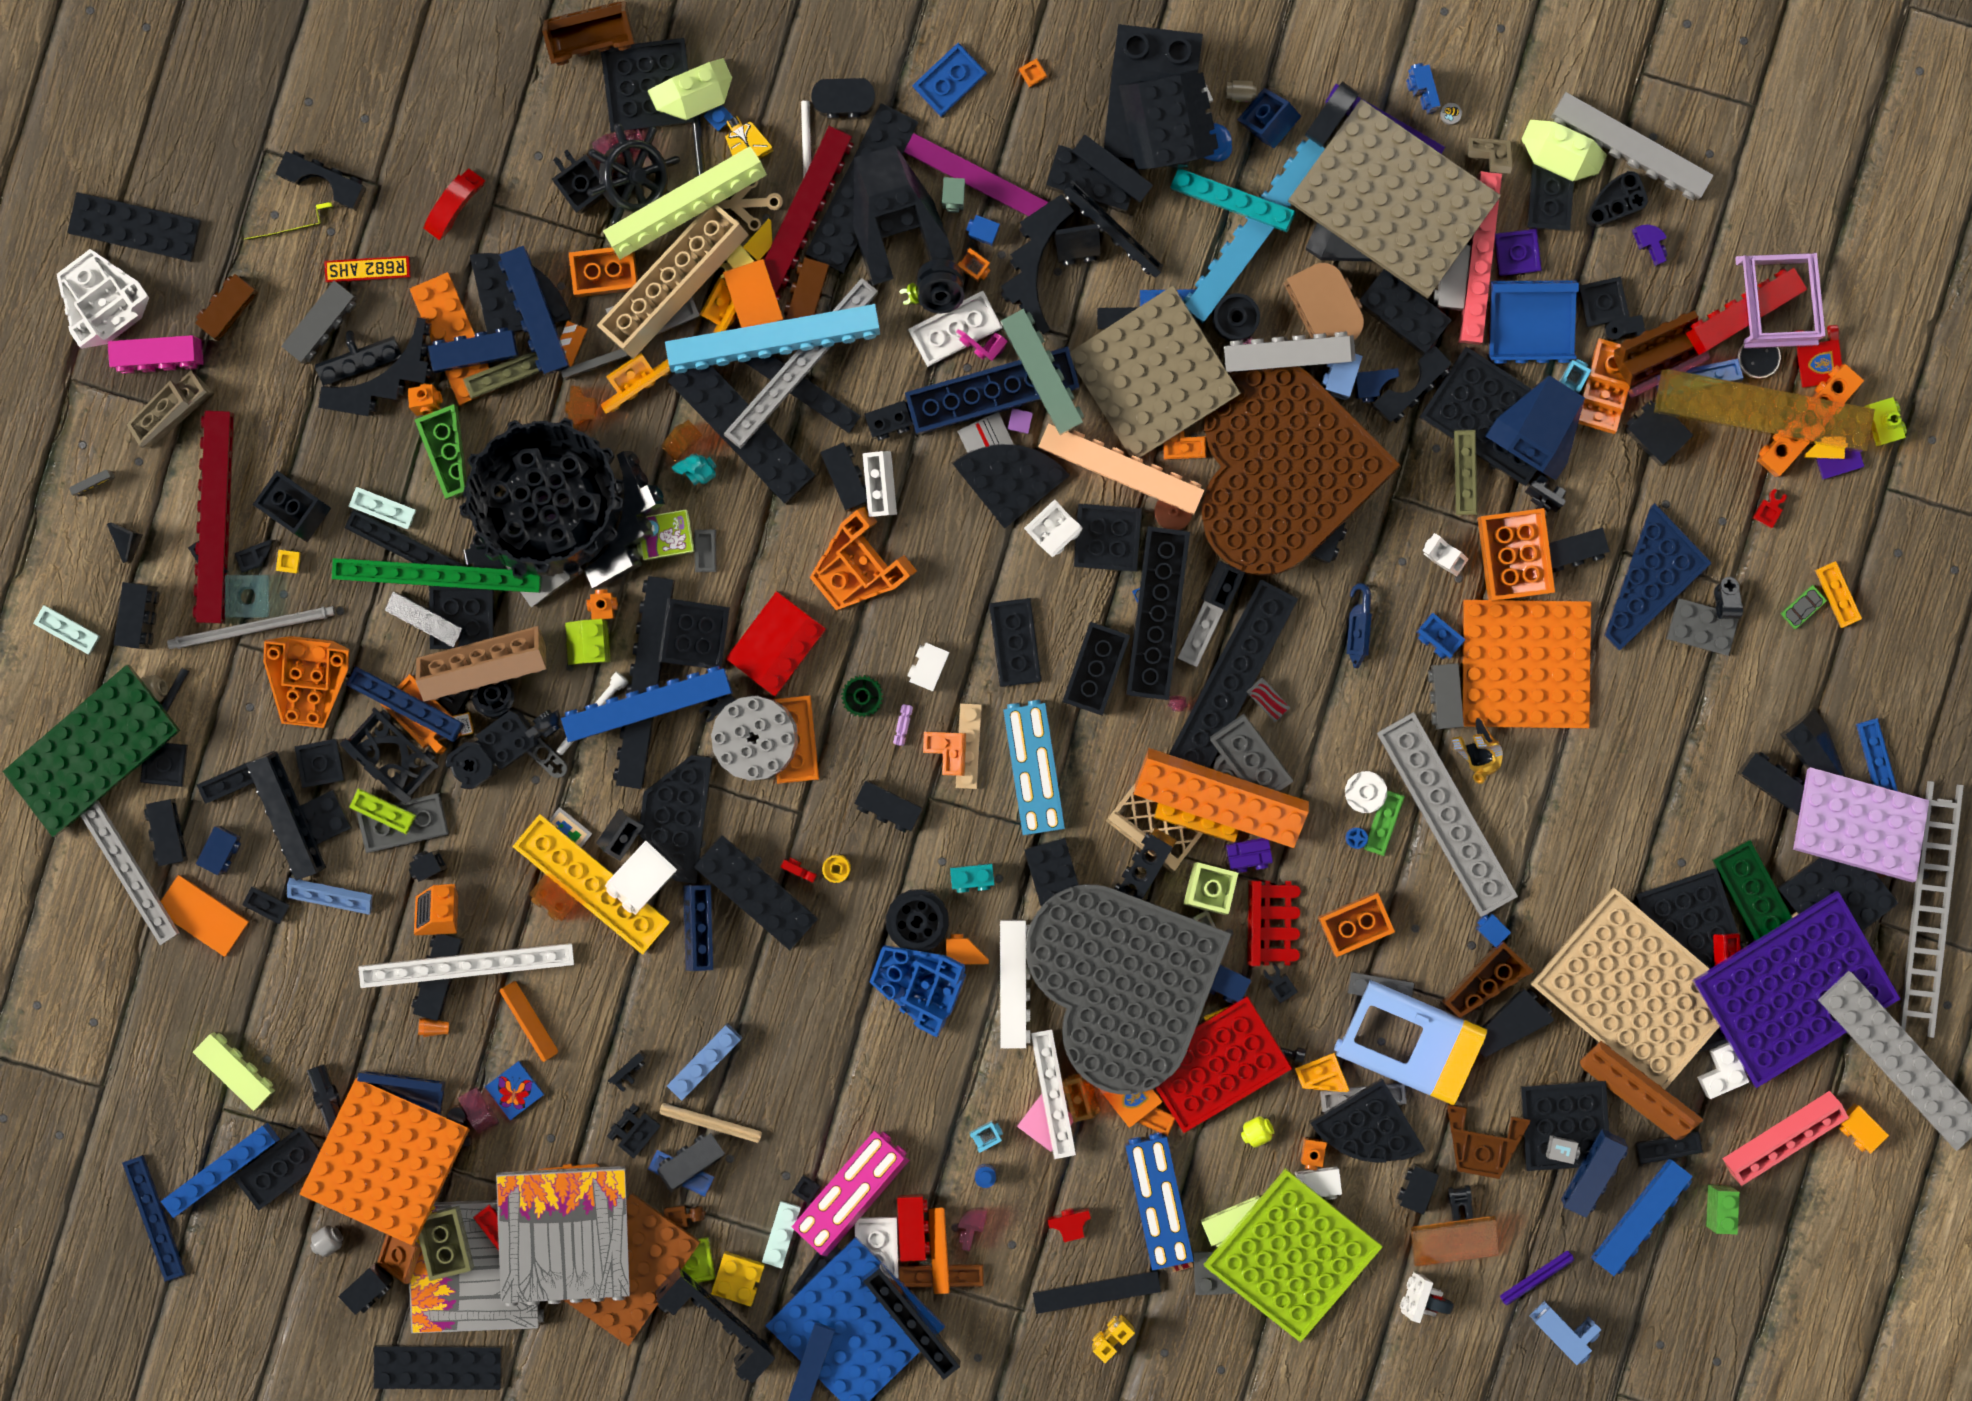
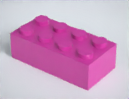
[108,335,204,374]

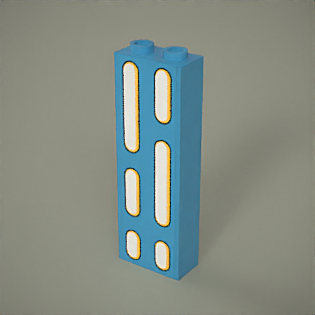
[1003,700,1065,835]

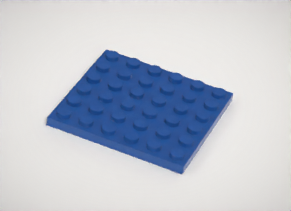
[765,1236,945,1401]

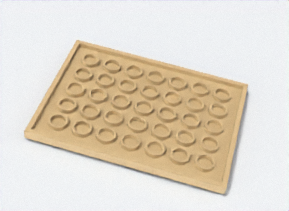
[1531,887,1719,1090]

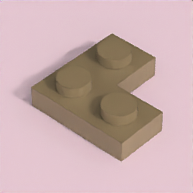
[1467,138,1512,174]

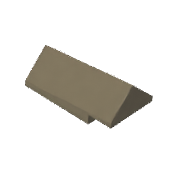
[127,370,214,448]

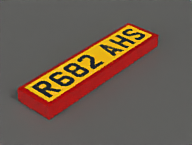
[324,256,411,283]

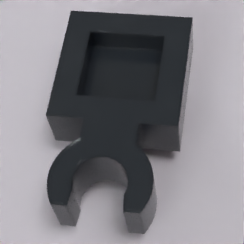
[1263,963,1298,1003]

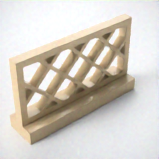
[1105,782,1203,873]

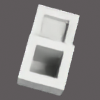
[1423,533,1468,576]

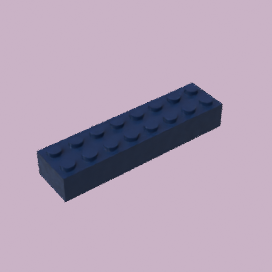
[905,347,1080,435]

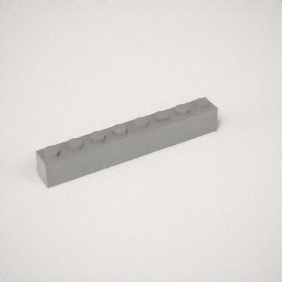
[1550,92,1714,200]

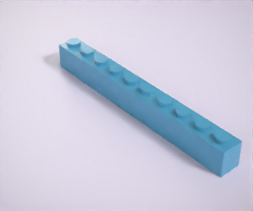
[1183,139,1325,324]

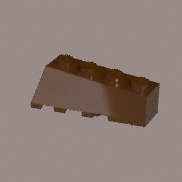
[1442,942,1534,1018]

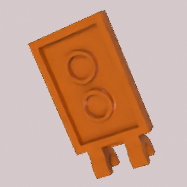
[381,674,462,755]

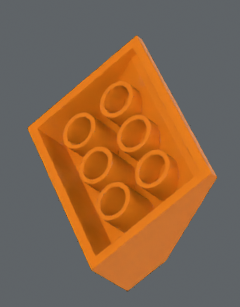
[1477,508,1555,601]

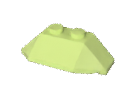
[648,58,732,120]
[1521,120,1607,181]

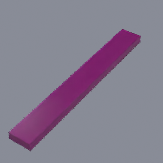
[904,133,1049,216]

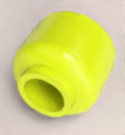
[1241,1116,1274,1147]

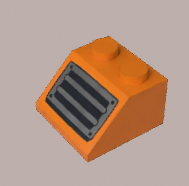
[414,884,458,935]

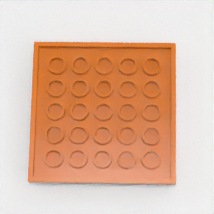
[1462,600,1591,728]
[299,1078,470,1246]

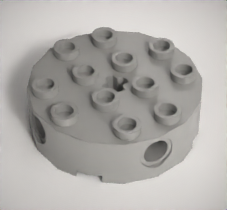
[711,696,799,781]

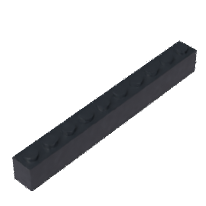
[613,576,675,789]

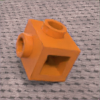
[408,384,443,416]
[587,589,618,620]

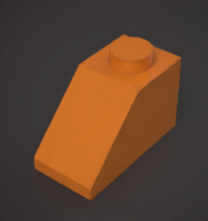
[946,934,989,964]

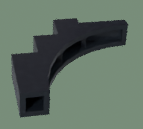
[1000,194,1075,335]
[318,317,433,416]
[584,451,665,588]

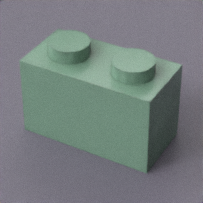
[942,177,965,213]

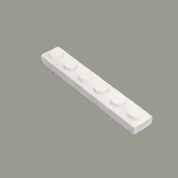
[1031,1030,1076,1159]

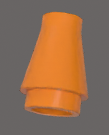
[418,1018,449,1037]

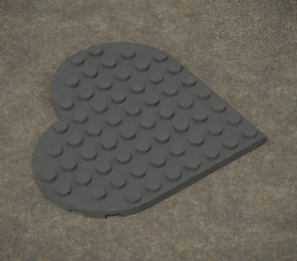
[1026,884,1231,1095]

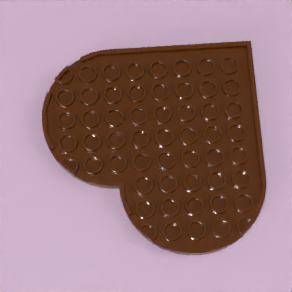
[1202,366,1401,575]

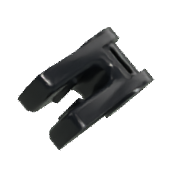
[1448,1185,1474,1228]

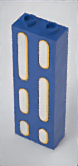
[1125,1132,1194,1270]

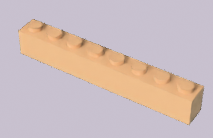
[1039,423,1204,515]

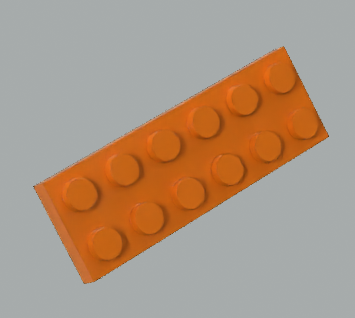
[409,272,498,406]

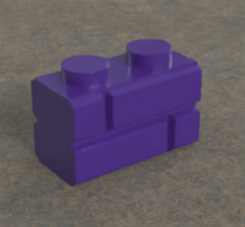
[1226,838,1273,873]

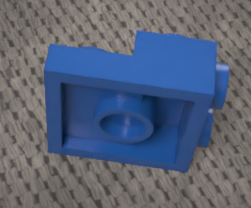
[1406,63,1441,115]

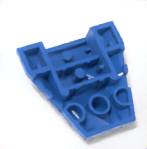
[870,945,966,1037]

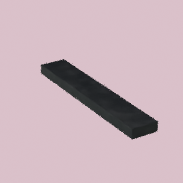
[344,509,467,567]
[1033,1270,1161,1314]

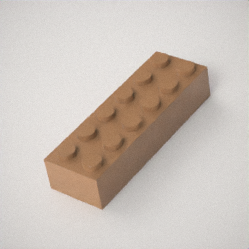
[415,626,546,701]

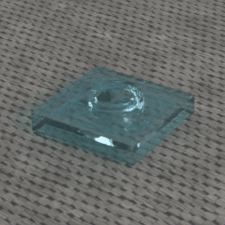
[225,575,269,618]

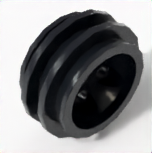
[886,889,949,952]

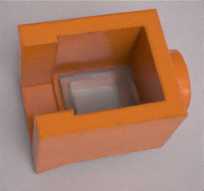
[957,248,991,282]

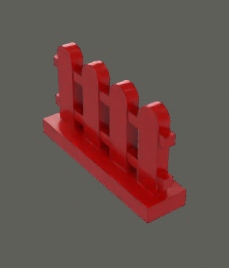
[1247,880,1301,966]

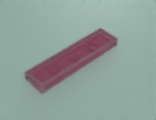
[1627,351,1710,398]

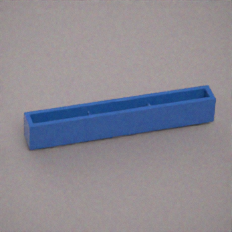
[561,666,733,743]

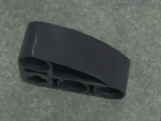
[1305,81,1360,147]
[1586,171,1648,228]

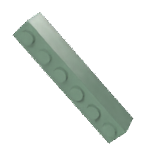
[1001,309,1084,435]

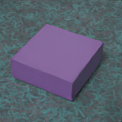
[1008,408,1033,434]

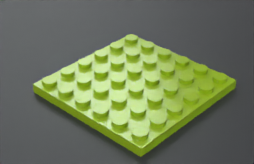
[1204,1168,1382,1343]

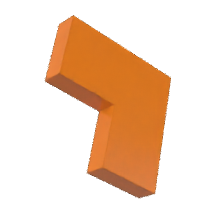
[1163,430,1206,460]
[923,732,966,776]

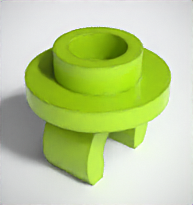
[900,283,919,305]

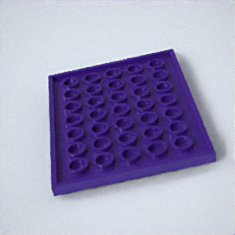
[1692,891,1900,1088]

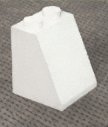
[605,841,677,915]

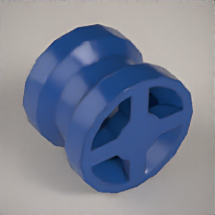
[1345,827,1368,849]

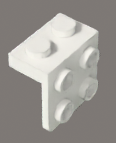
[1024,500,1083,557]

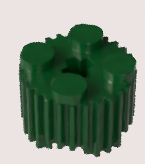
[841,675,884,717]

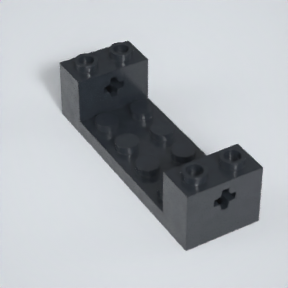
[655,1266,775,1384]

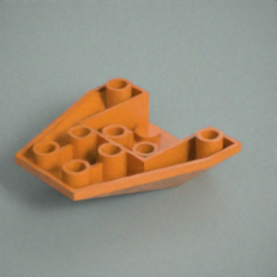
[263,636,349,728]

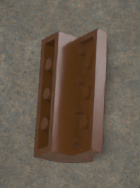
[1614,311,1699,386]

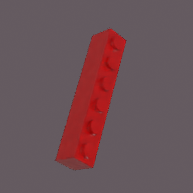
[1686,268,1807,355]

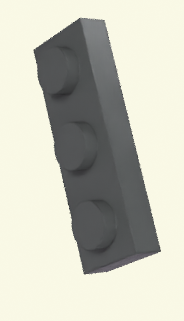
[1347,972,1414,997]

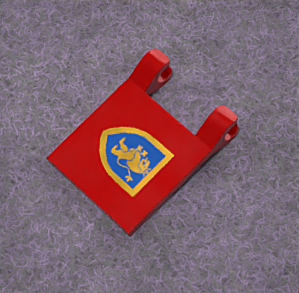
[1794,325,1842,388]

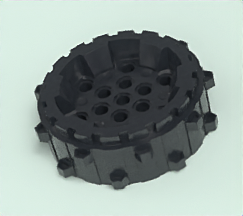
[459,418,624,580]

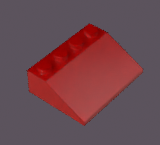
[726,591,827,697]

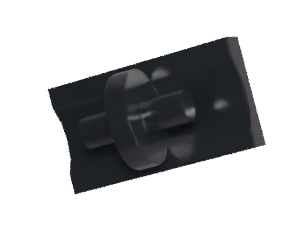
[1525,475,1566,513]

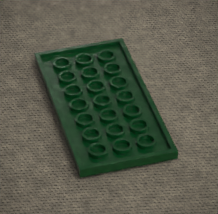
[2,665,181,837]

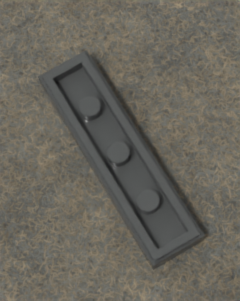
[561,348,645,380]

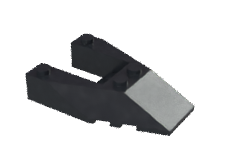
[853,145,954,286]

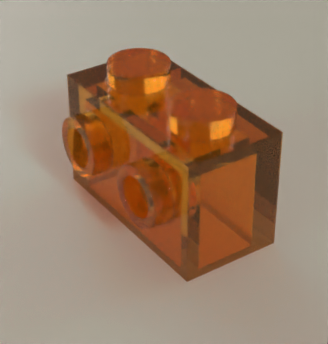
[529,874,579,921]
[1062,1073,1100,1122]

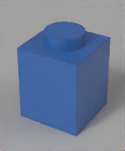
[966,215,1000,246]
[1476,913,1511,947]

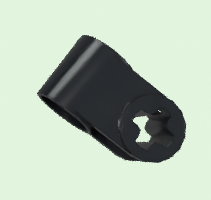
[1714,577,1743,619]

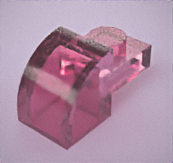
[458,1087,499,1133]
[958,1207,987,1251]

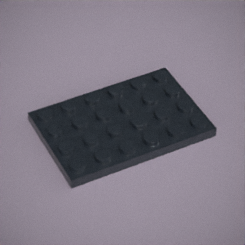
[1419,346,1537,487]

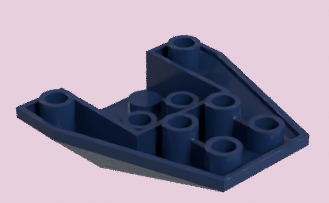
[1486,375,1585,480]

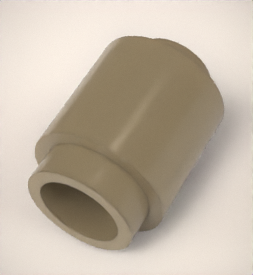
[1226,80,1257,102]

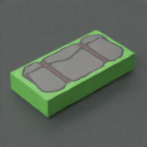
[1780,585,1827,629]

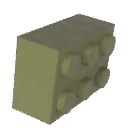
[419,1205,474,1281]

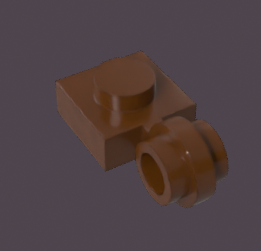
[664,1205,706,1228]

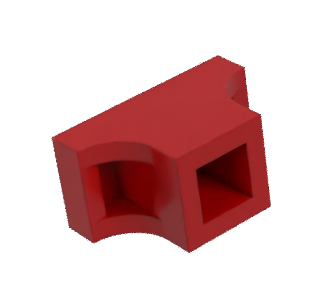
[1047,1208,1091,1242]

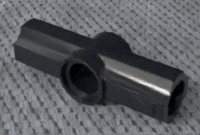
[307,1064,341,1130]

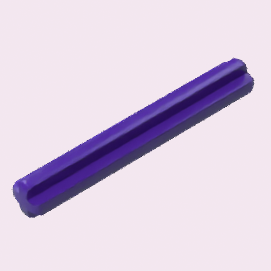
[1500,1251,1574,1305]

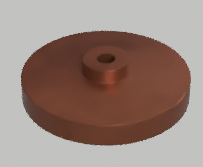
[1154,500,1192,530]

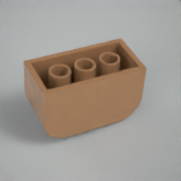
[1283,263,1364,340]

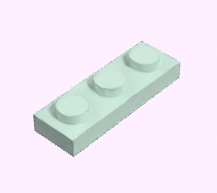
[349,487,417,530]
[33,605,101,655]
[762,1201,801,1268]

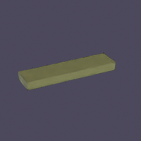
[463,351,540,399]
[1454,430,1477,515]

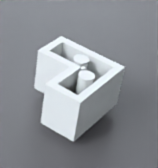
[1697,1043,1749,1099]

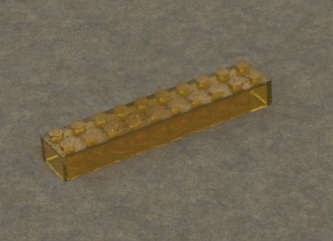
[1654,369,1875,452]

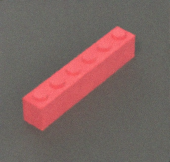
[1723,1091,1849,1186]

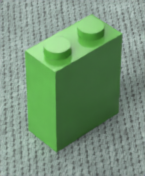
[1706,1184,1739,1235]

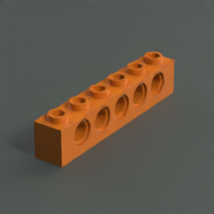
[1757,364,1864,477]

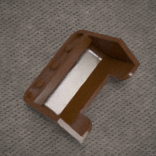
[542,1,634,66]

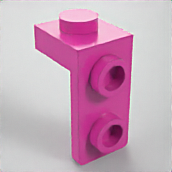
[956,329,1008,361]

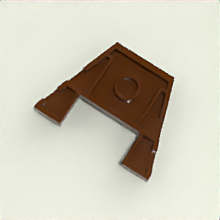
[1447,1104,1530,1179]

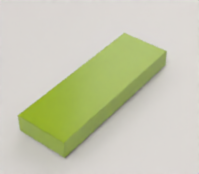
[349,788,416,835]

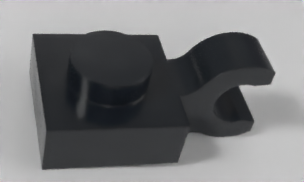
[699,694,736,722]

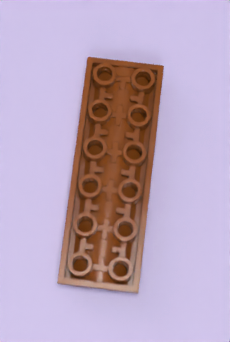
[1580,1041,1703,1140]

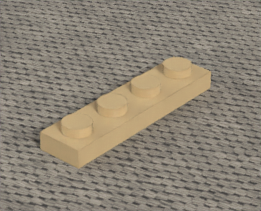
[956,703,981,789]

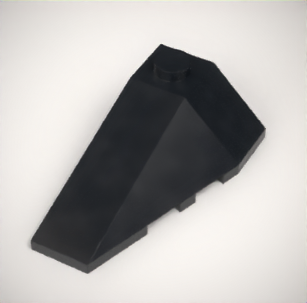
[1780,708,1846,777]

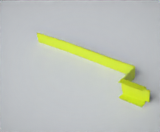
[245,202,333,239]

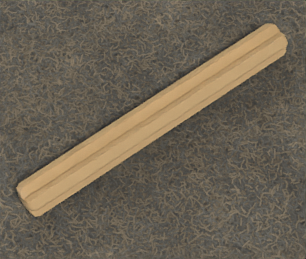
[659,1103,762,1143]

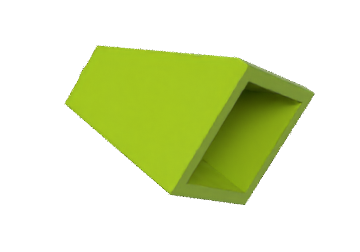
[565,619,611,665]

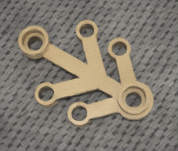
[717,181,783,231]

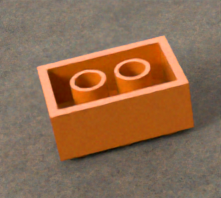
[569,247,638,298]
[1318,892,1395,957]

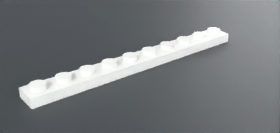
[358,943,574,988]

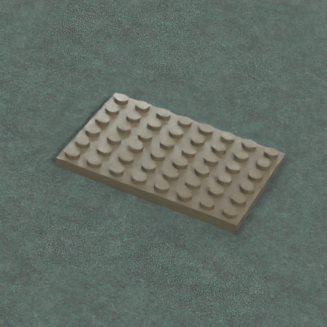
[1288,99,1501,299]

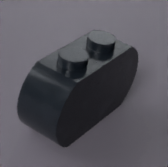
[811,78,876,120]

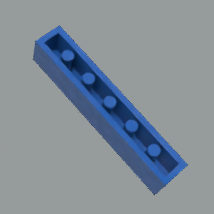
[161,1123,280,1218]
[1591,1159,1693,1276]

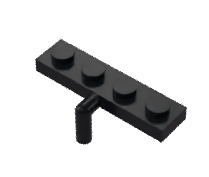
[315,331,402,386]

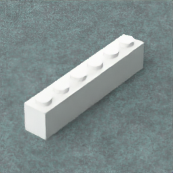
[1000,920,1030,1048]

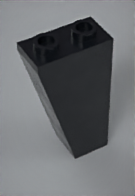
[1479,988,1554,1057]

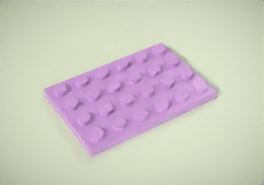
[1793,768,1929,882]

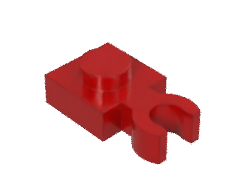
[1752,489,1787,529]
[781,857,817,883]

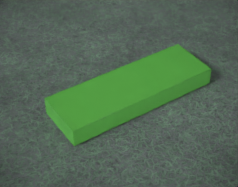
[1364,790,1405,856]

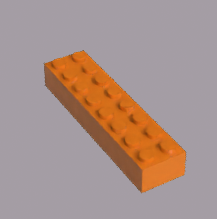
[1134,748,1309,848]

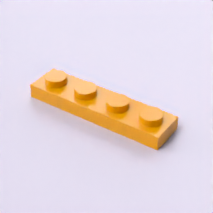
[1154,803,1239,843]

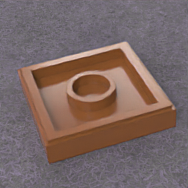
[377,1234,421,1284]

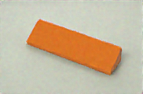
[500,981,558,1062]
[928,1208,950,1294]

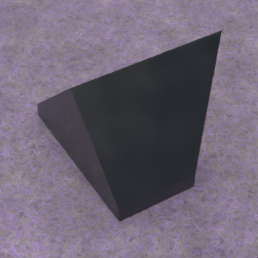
[107,522,143,564]

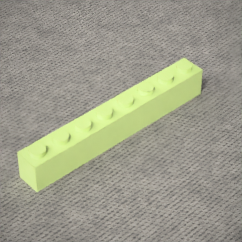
[603,146,767,260]

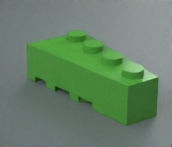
[415,404,467,500]

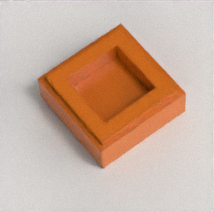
[1019,58,1048,88]

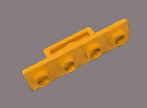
[699,278,736,333]
[601,353,671,414]

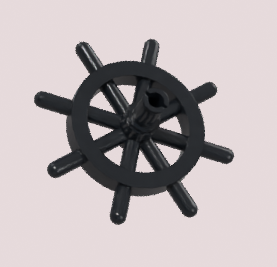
[587,123,680,225]

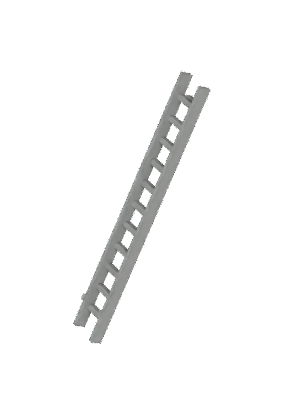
[1899,781,1964,1038]

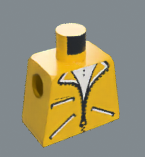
[725,116,773,159]

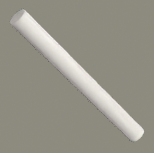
[801,101,811,178]

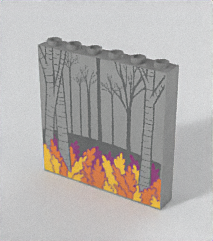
[496,1166,630,1306]
[409,1200,544,1333]

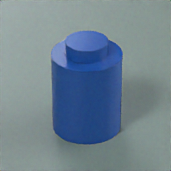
[975,1164,996,1188]

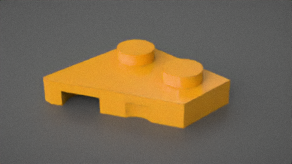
[1295,1053,1349,1092]

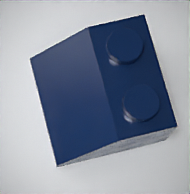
[1237,88,1302,149]

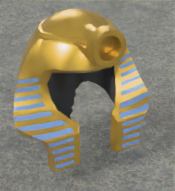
[1452,717,1503,784]

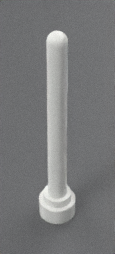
[556,672,629,755]

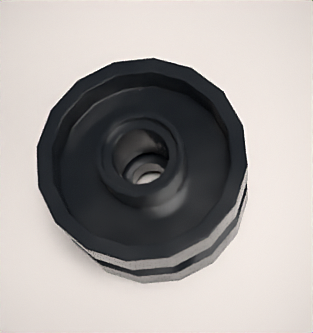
[916,259,965,314]
[1212,293,1260,342]

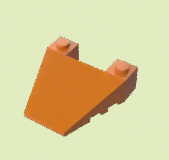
[810,506,917,610]

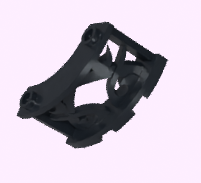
[340,707,439,804]

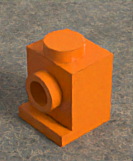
[1301,1137,1327,1170]

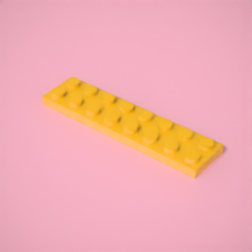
[512,814,670,955]

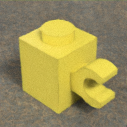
[719,244,754,279]

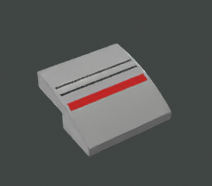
[957,412,1013,452]

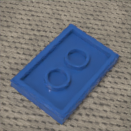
[912,43,987,117]

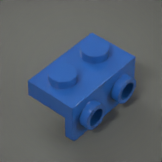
[1416,613,1465,660]

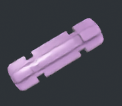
[893,704,913,746]

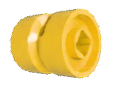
[822,854,851,883]

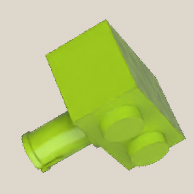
[1864,397,1907,446]

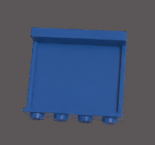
[1489,280,1579,363]

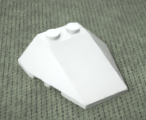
[57,249,149,349]

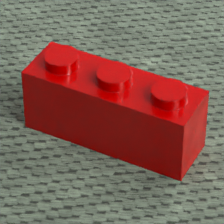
[897,1194,930,1262]

